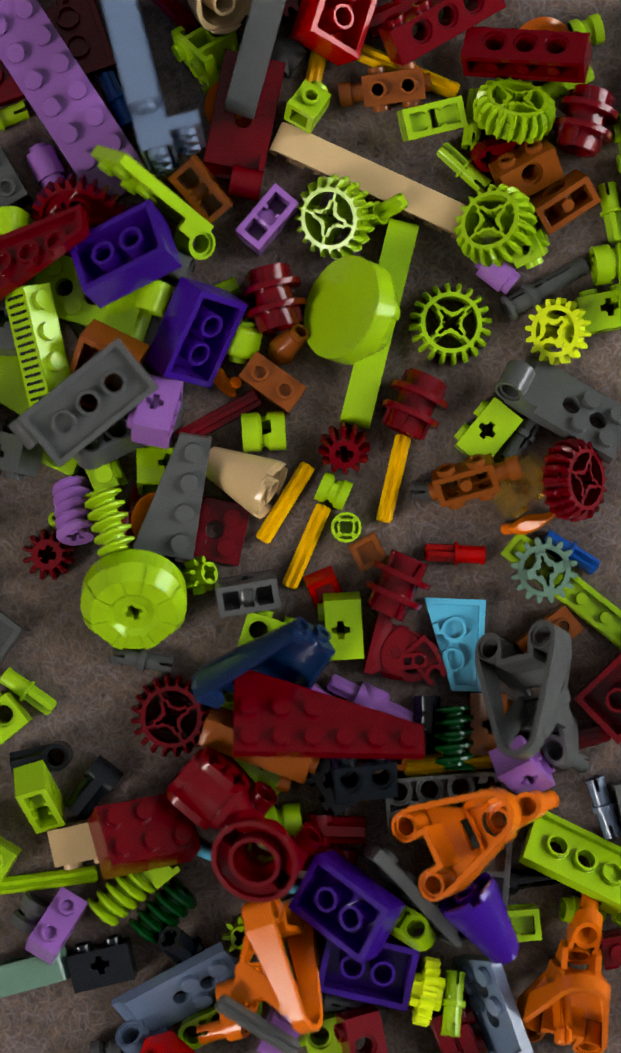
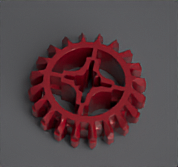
[540,438,607,522]
[131,674,212,757]

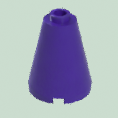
[439,872,520,964]

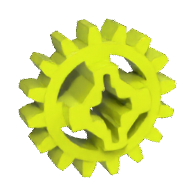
[525,298,592,365]
[409,956,446,1027]

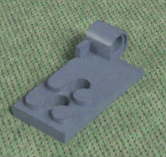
[111,942,237,1053]
[455,954,534,1053]

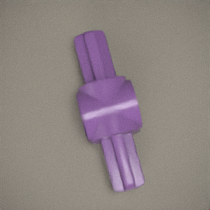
[327,674,414,721]

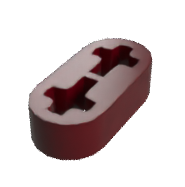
[470,138,525,172]

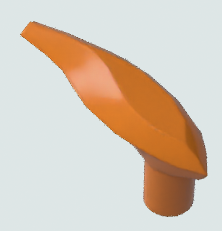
[213,367,242,398]
[500,512,556,535]

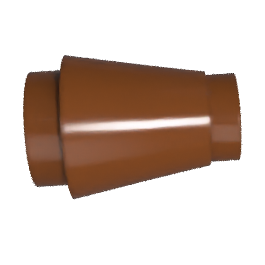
[268,323,309,365]

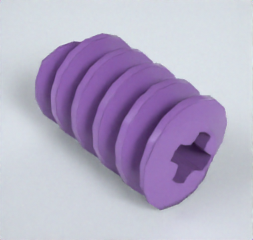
[52,476,95,546]

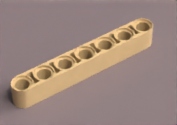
[268,122,466,239]

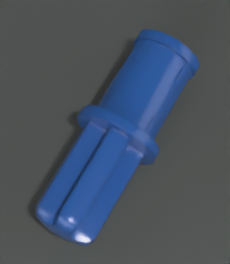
[98,70,134,131]
[541,529,600,575]

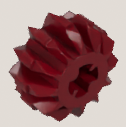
[318,422,371,476]
[23,529,75,580]

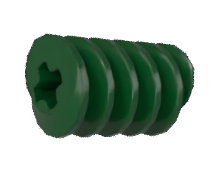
[435,706,474,770]
[128,876,197,944]

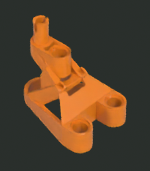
[391,788,559,902]
[516,893,611,1053]
[196,898,323,1045]

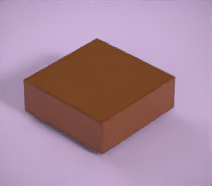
[347,532,388,573]

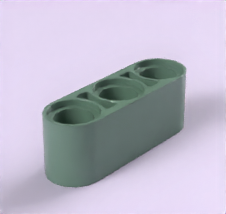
[0,945,71,998]

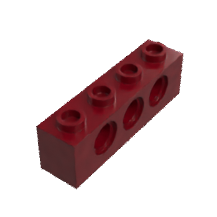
[378,0,506,66]
[460,26,592,83]
[334,1004,388,1053]

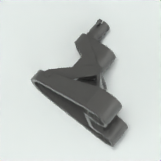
[475,620,592,773]

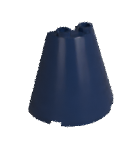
[191,617,336,709]

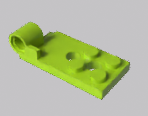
[90,144,216,260]
[33,255,174,343]
[518,811,621,927]

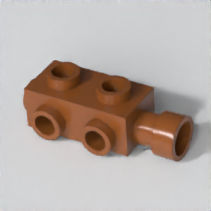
[338,62,432,113]
[428,453,524,510]

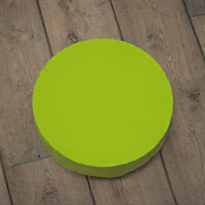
[304,255,400,365]
[80,549,187,650]

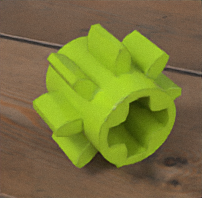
[181,556,218,596]
[221,915,245,953]

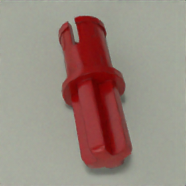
[424,542,486,566]

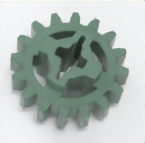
[510,536,578,604]

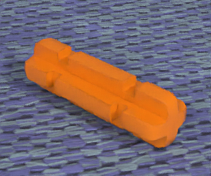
[553,993,573,1046]

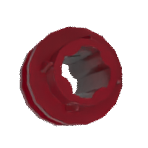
[552,84,619,158]
[241,263,307,334]
[382,368,448,441]
[364,549,431,622]

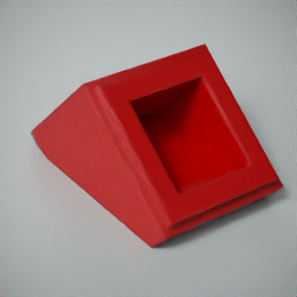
[303,565,342,610]

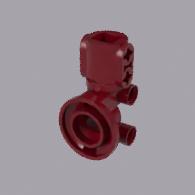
[166,747,325,903]

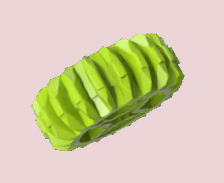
[472,77,557,145]
[294,174,376,259]
[454,183,538,268]
[409,283,492,366]

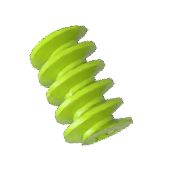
[84,488,135,557]
[87,872,156,926]

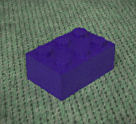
[70,199,183,308]
[144,276,248,388]
[288,850,406,964]
[319,935,420,1011]

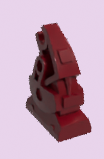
[362,612,447,686]

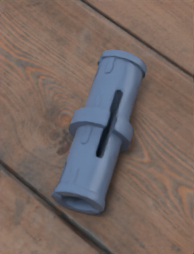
[585,774,621,840]

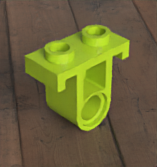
[171,26,240,86]

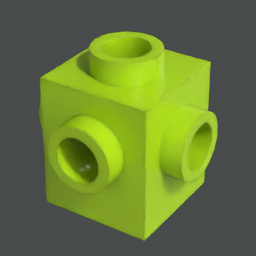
[511,224,550,270]

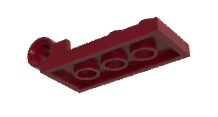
[203,49,286,201]
[118,482,250,566]

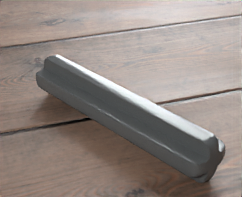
[215,994,300,1053]

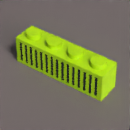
[4,283,71,407]

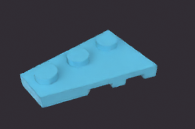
[424,597,486,692]

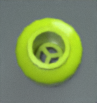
[226,317,263,364]

